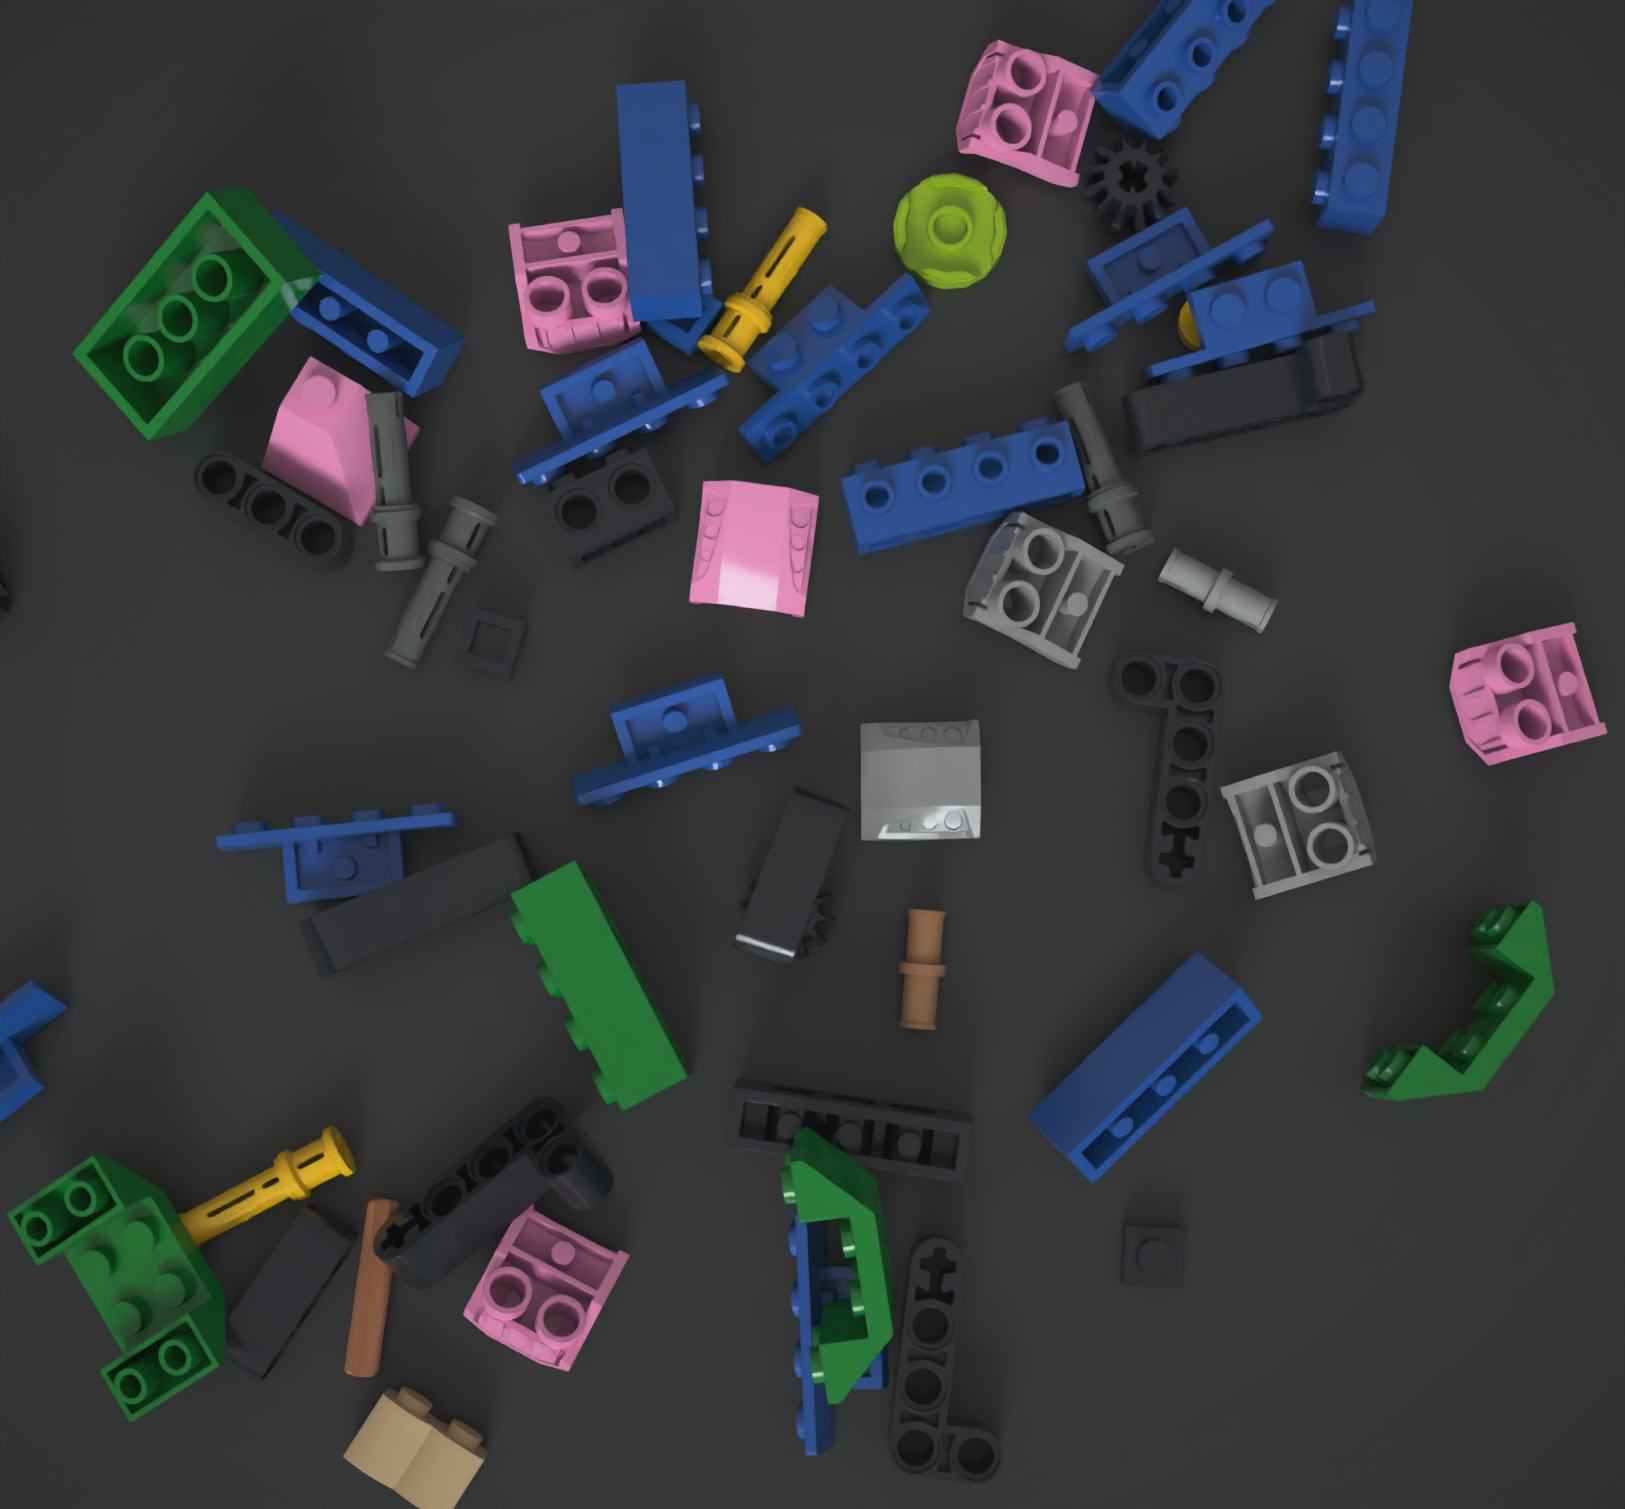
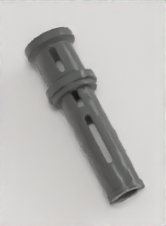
[1052,382,1156,558]
[364,391,427,571]
[382,494,499,670]

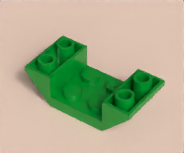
[1361,900,1555,1101]
[781,1127,895,1405]
[6,1152,226,1423]

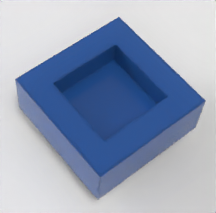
[643,295,724,357]

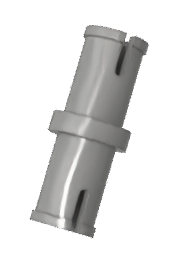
[1157,547,1279,634]

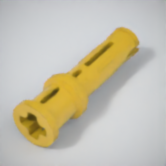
[698,207,828,373]
[178,1125,356,1247]

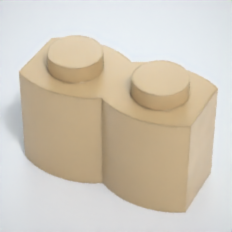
[343,1386,488,1509]

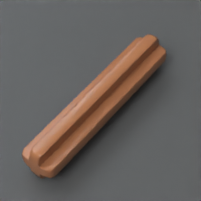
[344,1197,402,1377]

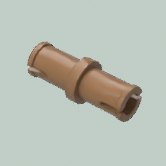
[899,909,946,1030]

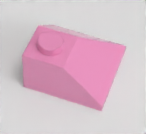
[261,356,421,527]

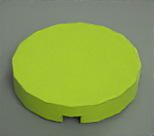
[893,173,1007,289]

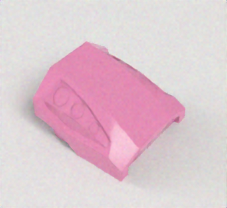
[956,40,1100,188]
[508,208,641,355]
[689,480,819,618]
[1449,622,1608,766]
[463,1204,630,1372]

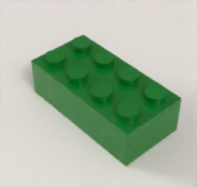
[72,186,323,441]
[508,860,693,1111]

